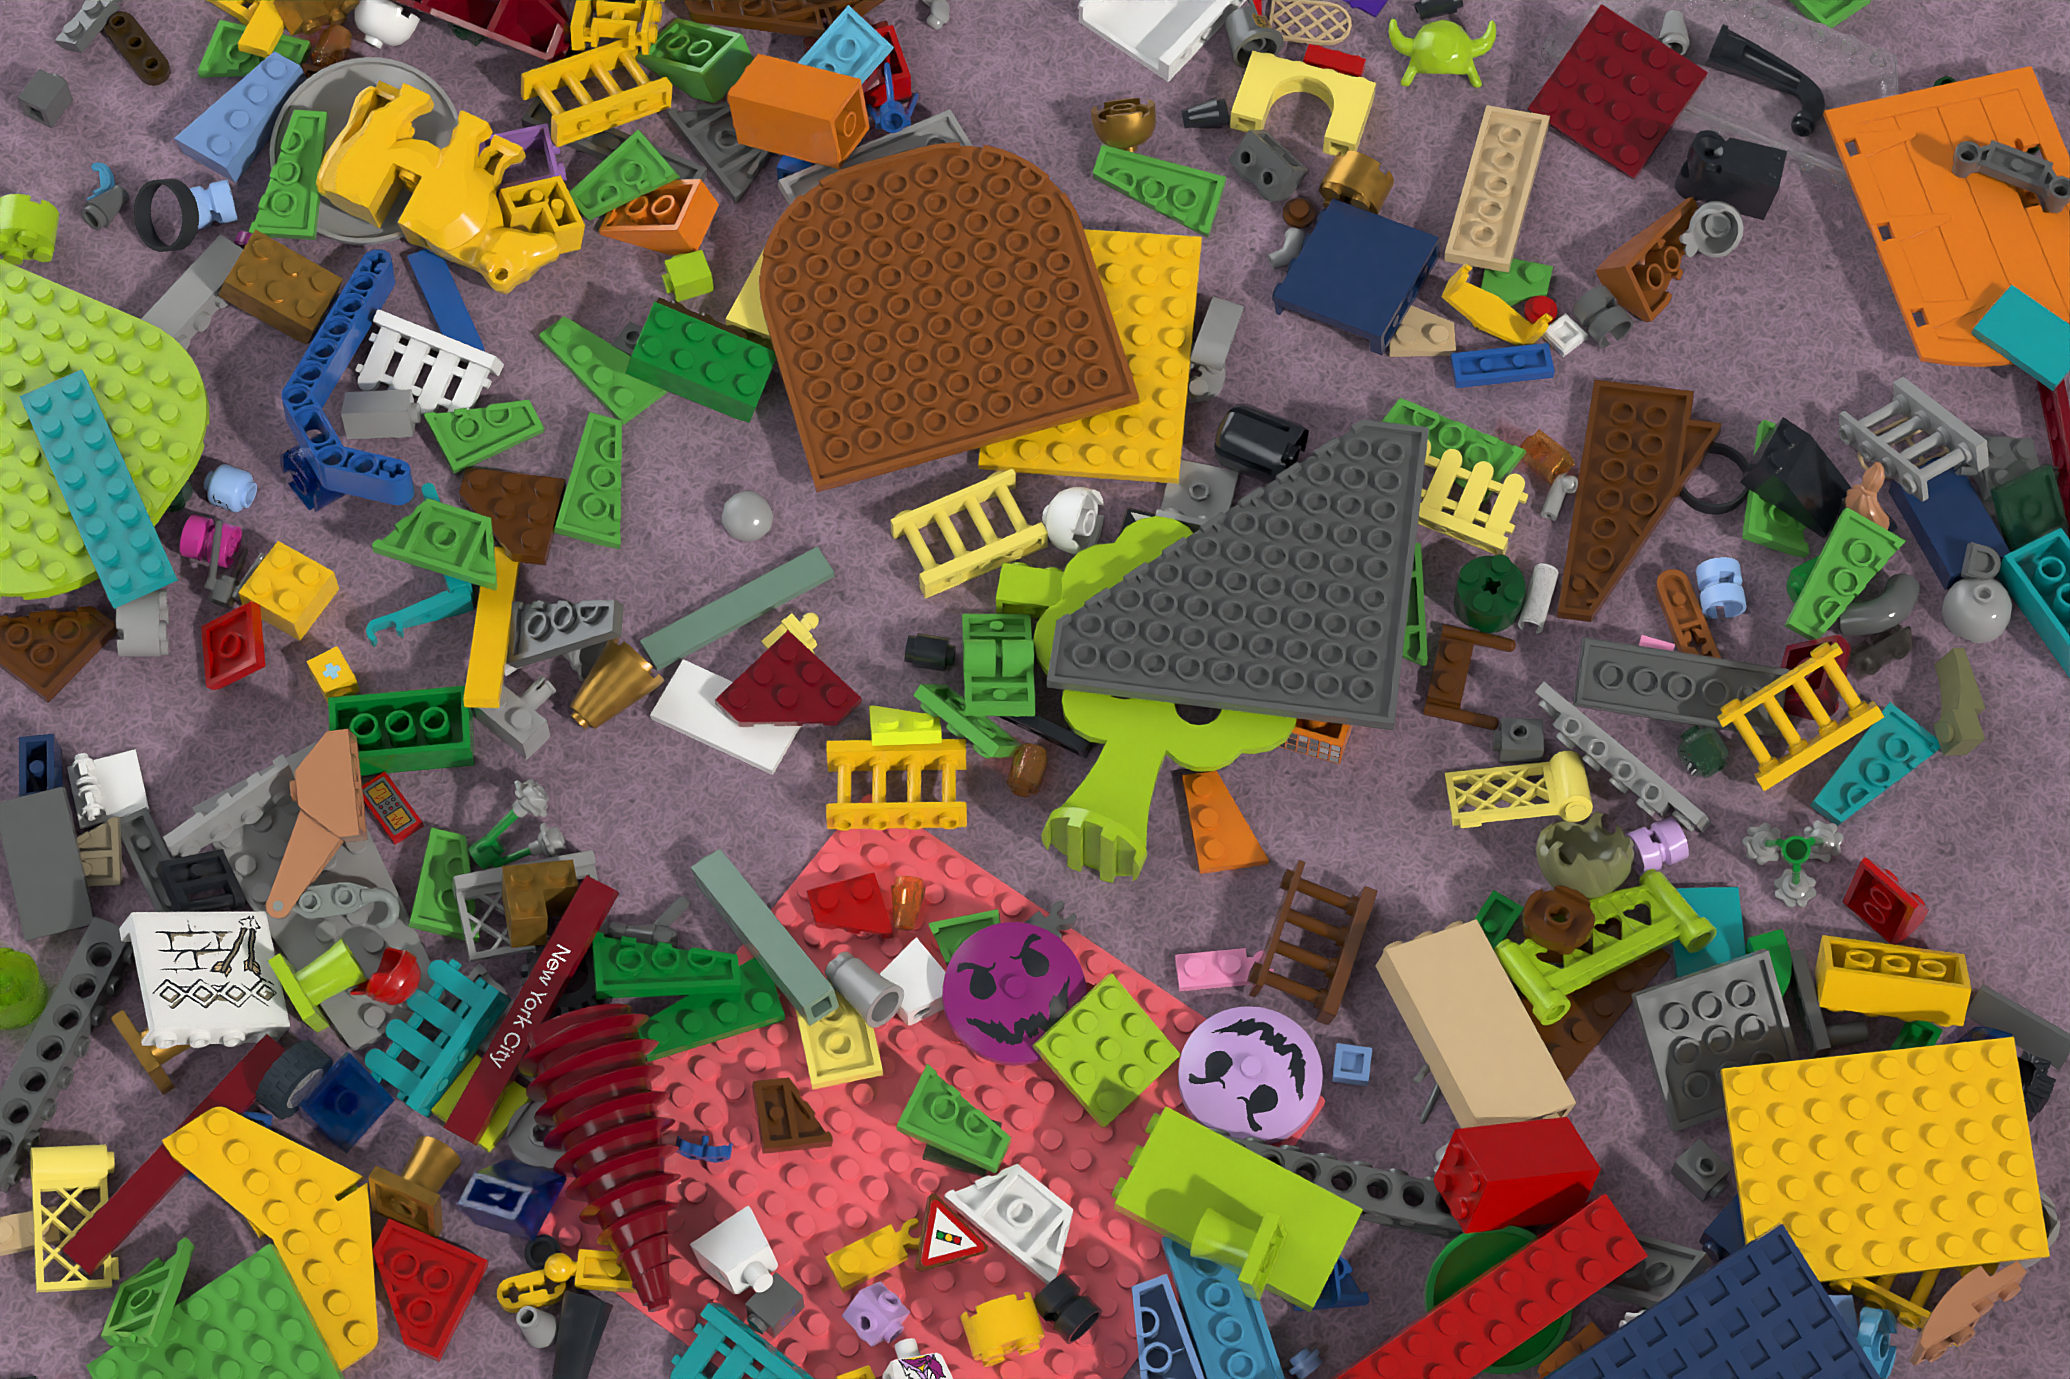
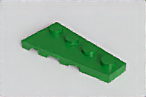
[591,932,741,999]
[638,957,785,1062]

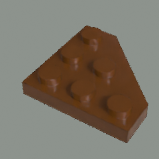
[459,467,566,566]
[0,606,118,703]

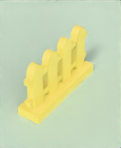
[1418,440,1528,555]

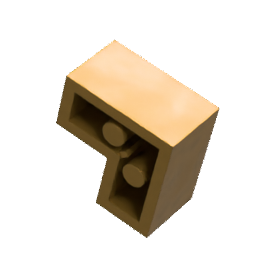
[273,0,360,36]
[502,859,578,948]

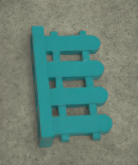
[365,958,512,1118]
[670,1303,815,1379]

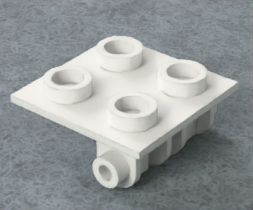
[67,749,150,829]

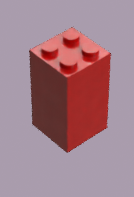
[1433,1117,1601,1234]

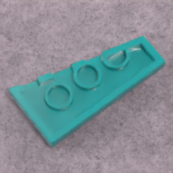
[1810,702,1941,827]

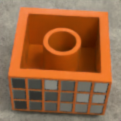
[1278,718,1353,765]

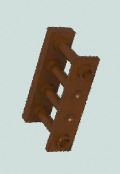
[1247,860,1378,1025]

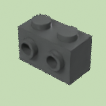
[1228,130,1309,202]

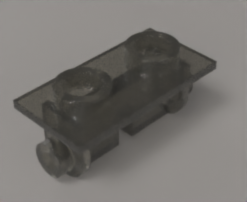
[1847,624,1913,681]

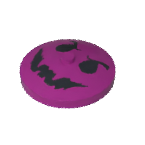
[942,922,1087,1066]

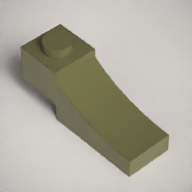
[1933,648,1986,756]

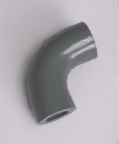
[1840,573,1920,636]

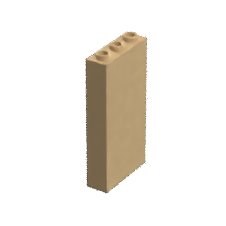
[1375,919,1576,1128]

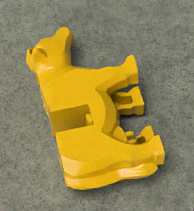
[316,80,561,295]

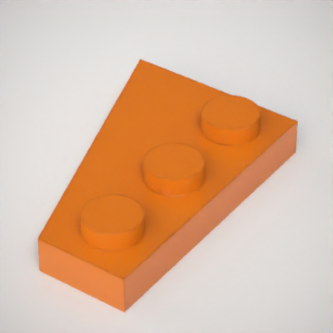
[1182,771,1269,874]

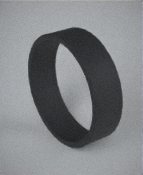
[134,178,199,252]
[1679,443,1749,515]

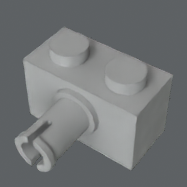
[474,676,556,760]

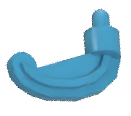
[87,162,115,201]

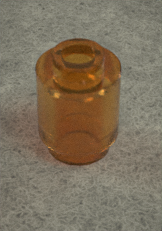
[311,24,352,67]
[1006,743,1048,797]

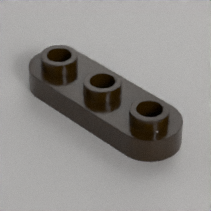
[104,11,171,86]

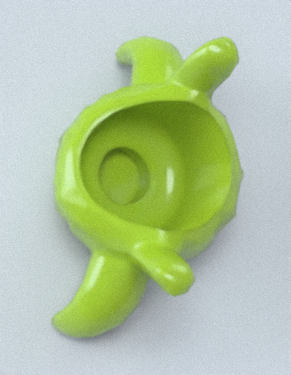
[1388,19,1497,88]

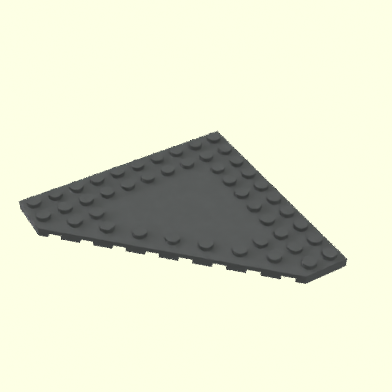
[1047,419,1429,730]

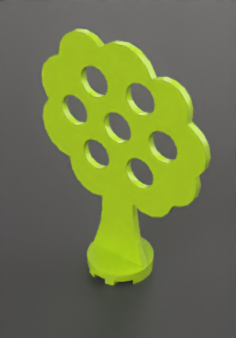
[1033,516,1297,883]

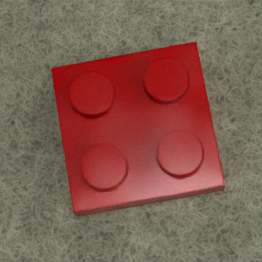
[201,601,266,690]

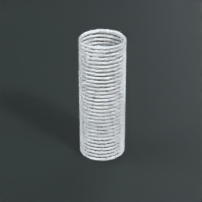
[1518,563,1559,634]

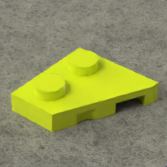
[869,705,942,746]

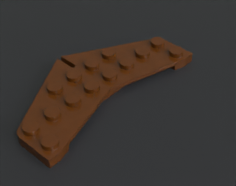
[684,0,885,38]

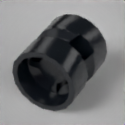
[1034,1273,1102,1344]

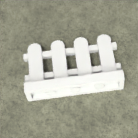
[355,309,504,415]

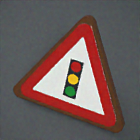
[915,1194,988,1272]

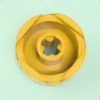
[960,1292,1045,1367]

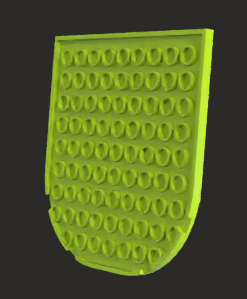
[0,259,209,600]

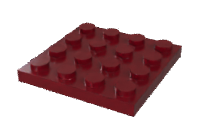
[1527,4,1708,180]

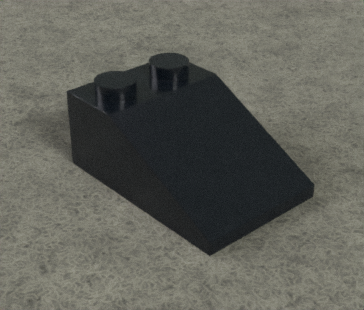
[1739,417,1852,538]

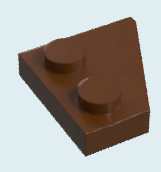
[752,1077,833,1154]

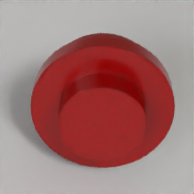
[1524,295,1557,325]

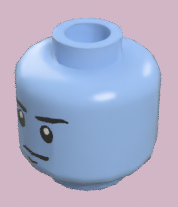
[204,464,257,513]

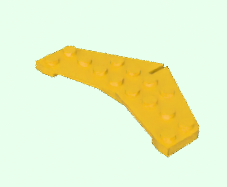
[162,1107,379,1372]

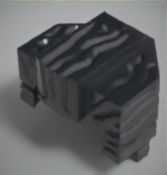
[2017,1051,2056,1122]

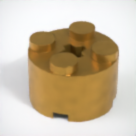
[1319,150,1395,215]

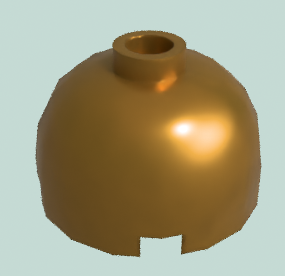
[1091,98,1156,152]

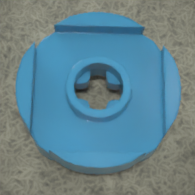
[1855,1307,1897,1379]

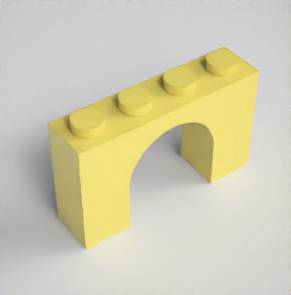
[1230,51,1376,156]

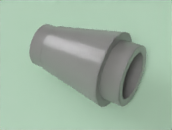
[1658,10,1690,55]
[516,1306,559,1348]

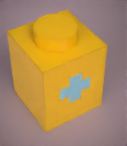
[306,646,360,704]

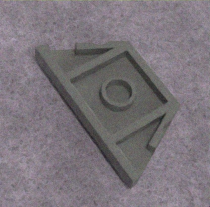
[667,102,773,204]

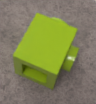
[661,249,714,302]

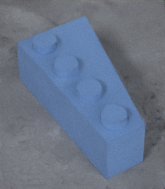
[174,51,307,183]

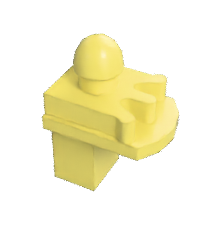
[762,613,819,654]

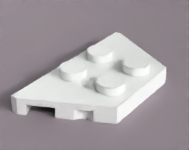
[944,1164,1073,1284]

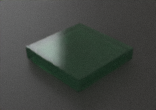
[1990,464,2069,552]

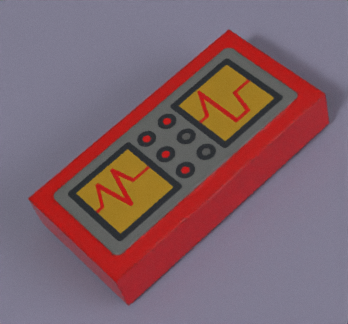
[362,771,424,845]

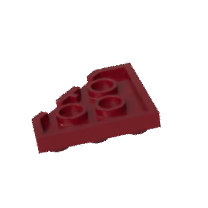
[715,630,862,727]

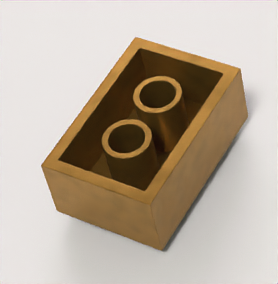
[218,229,343,344]

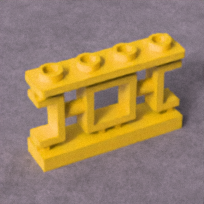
[570,0,665,55]

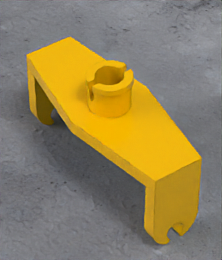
[1441,263,1552,346]

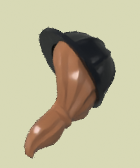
[1838,462,1898,533]

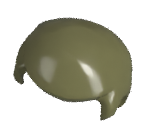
[1536,812,1635,899]

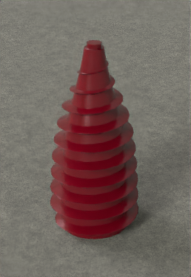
[518,1003,681,1312]

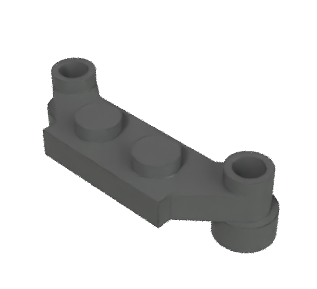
[1952,140,2070,213]

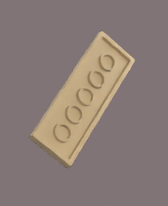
[1444,105,1550,273]

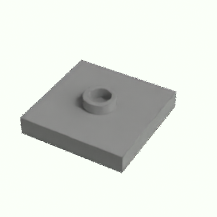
[1161,460,1239,518]

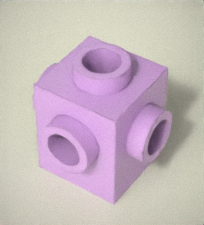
[842,1281,910,1347]

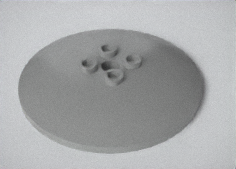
[270,57,459,245]

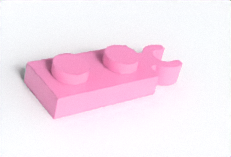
[1175,948,1274,991]

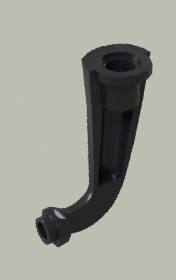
[1705,24,1825,137]
[552,1291,613,1379]

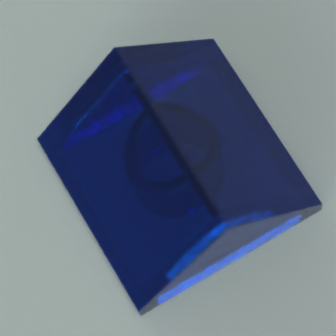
[298,1051,394,1154]

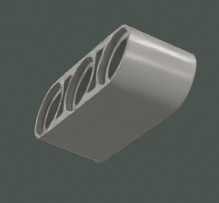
[1190,296,1244,371]

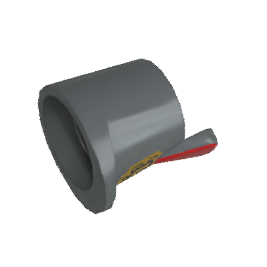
[1225,0,1284,68]

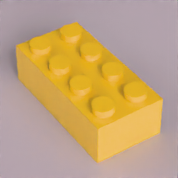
[1815,935,1971,1027]

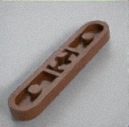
[1655,569,1721,659]

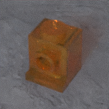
[1520,429,1576,486]

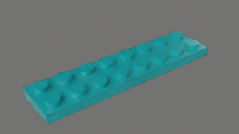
[19,369,178,609]

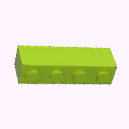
[996,562,1064,619]

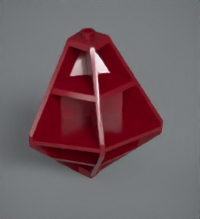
[391,0,573,63]

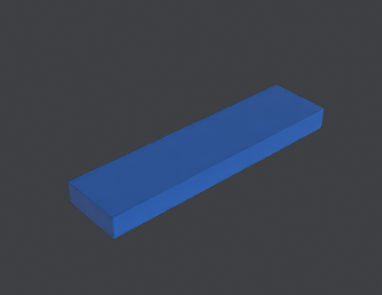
[407,248,485,352]

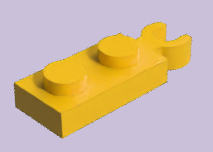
[825,1218,920,1292]

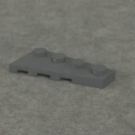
[507,600,624,668]

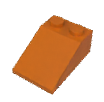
[599,179,719,255]

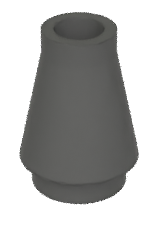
[81,185,129,230]

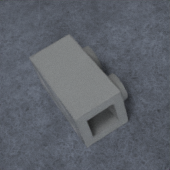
[341,389,421,439]

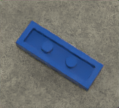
[1450,343,1555,388]

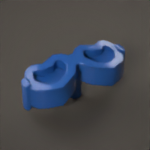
[675,1135,733,1163]

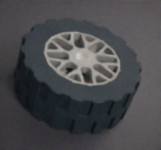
[256,1039,333,1120]

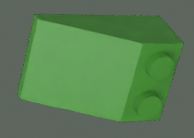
[636,18,753,103]

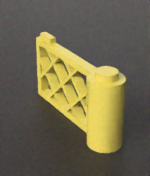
[1445,751,1593,828]
[30,1144,119,1293]

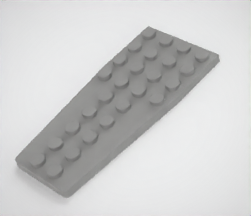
[192,742,446,1052]

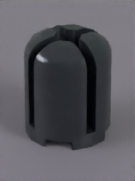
[1214,403,1309,484]

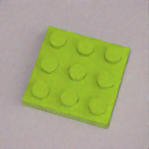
[1032,974,1181,1127]

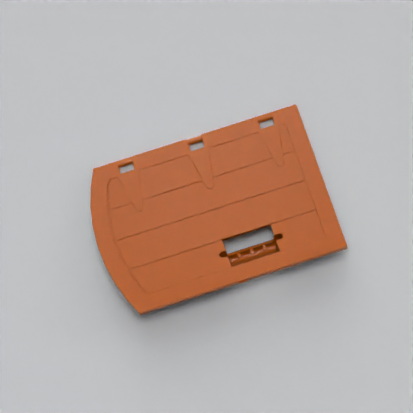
[1823,66,2070,367]

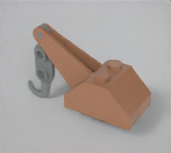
[266,729,400,930]

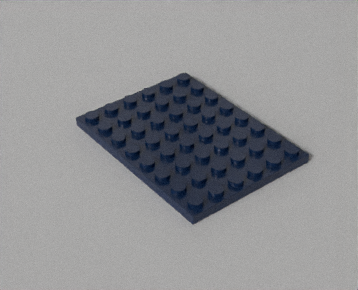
[1542,1223,1881,1379]

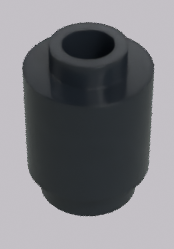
[904,633,956,672]

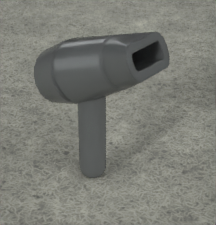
[607,896,690,949]

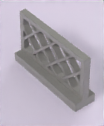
[452,850,609,963]

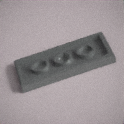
[0,787,95,941]

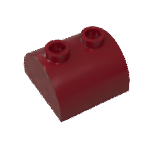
[1780,634,1851,720]

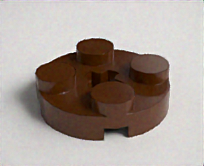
[1522,886,1595,955]

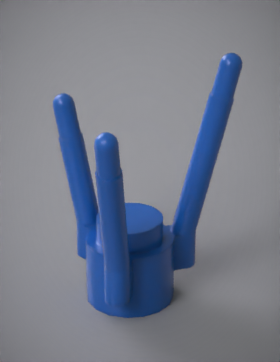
[866,62,919,133]

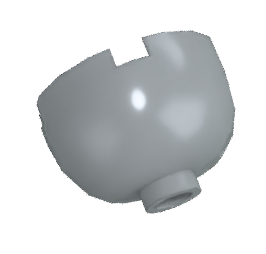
[1941,577,2012,644]

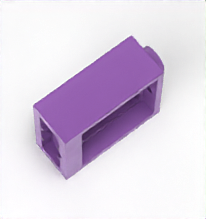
[478,123,567,199]

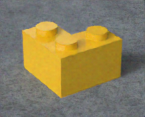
[498,175,585,254]

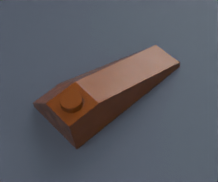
[1595,197,1699,322]

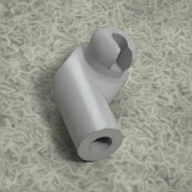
[1267,227,1306,270]

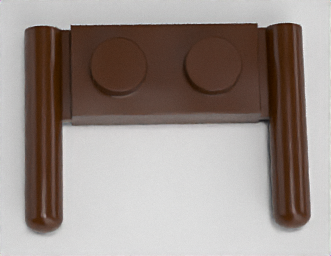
[1423,624,1516,730]

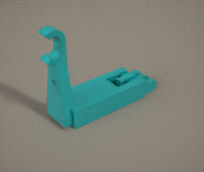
[366,483,475,647]

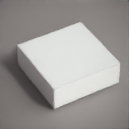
[1542,313,1588,357]

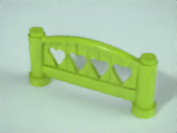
[1494,869,1717,1025]

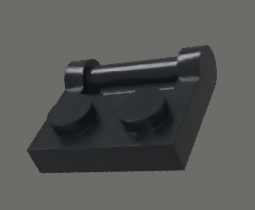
[155,849,245,912]

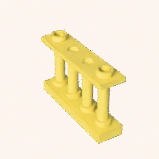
[890,468,1048,599]

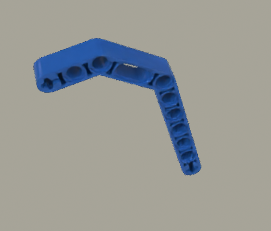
[281,249,414,505]

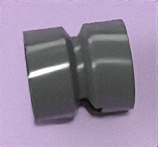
[1572,285,1634,348]

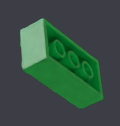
[625,301,776,423]
[328,685,475,776]

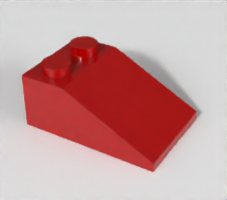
[1842,857,1929,945]

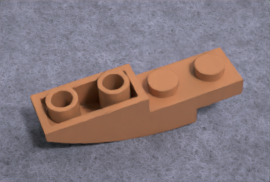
[1910,1261,2027,1366]

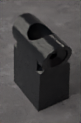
[1675,130,1787,220]

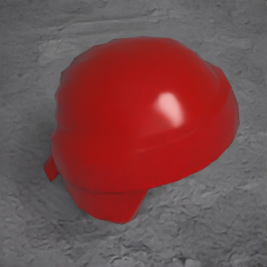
[349,947,421,1006]

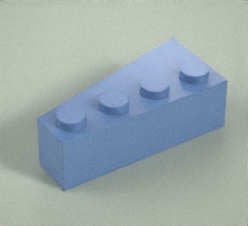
[1132,1274,1205,1379]

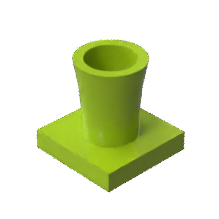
[267,938,368,1033]
[1190,1207,1287,1301]

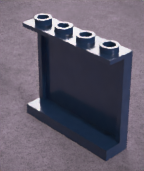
[1272,199,1440,355]

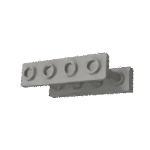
[1838,377,1989,502]

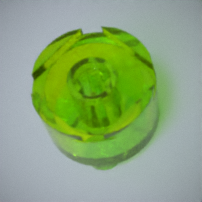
[0,947,48,1030]

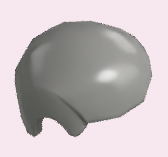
[721,491,773,542]

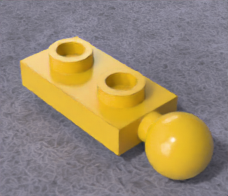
[544,1249,637,1293]

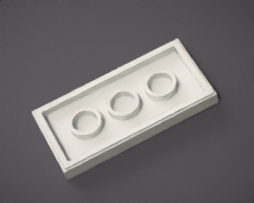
[650,659,801,775]

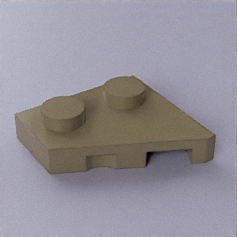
[77,817,123,887]

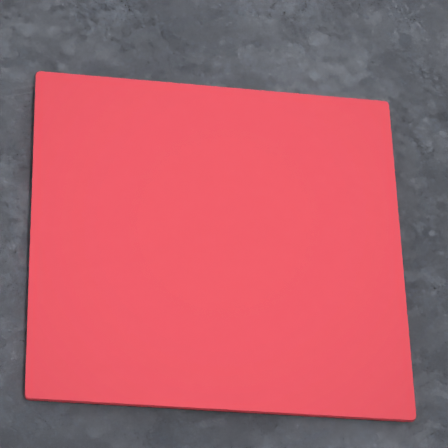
[520,794,1325,1379]

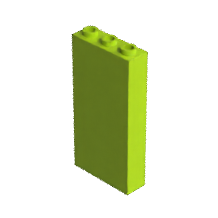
[1111,1106,1363,1312]

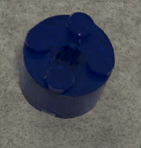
[280,433,347,512]

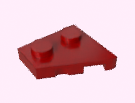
[806,872,893,939]

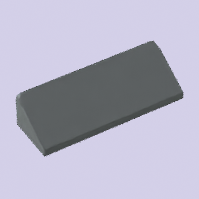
[1966,984,2070,1070]

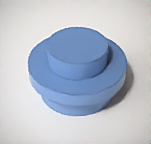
[1288,1346,1323,1379]

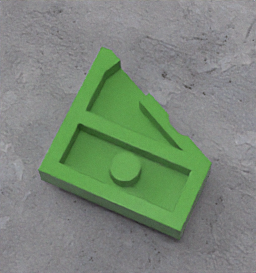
[1481,258,1553,306]

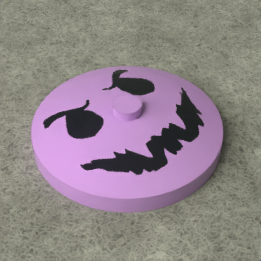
[1178,1006,1323,1145]

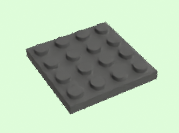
[1631,949,1800,1132]

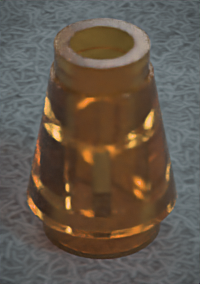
[891,876,926,930]

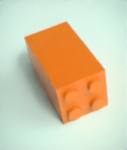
[727,53,870,170]

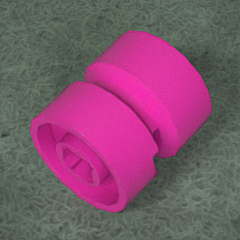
[180,514,242,569]

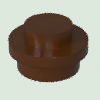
[1282,198,1315,229]

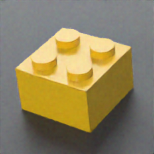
[238,541,339,641]

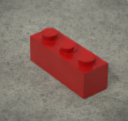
[1303,44,1366,77]

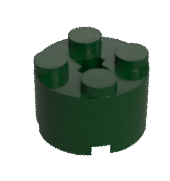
[1454,554,1526,633]

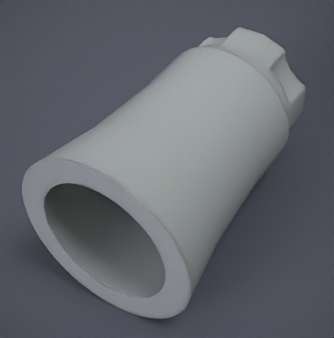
[825,952,904,1028]

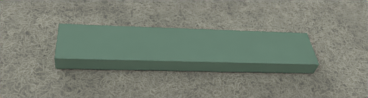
[640,547,835,671]

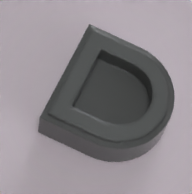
[1961,542,2001,580]

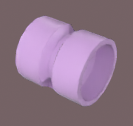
[1625,816,1689,876]

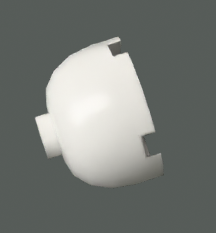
[355,0,420,49]
[1042,487,1104,555]

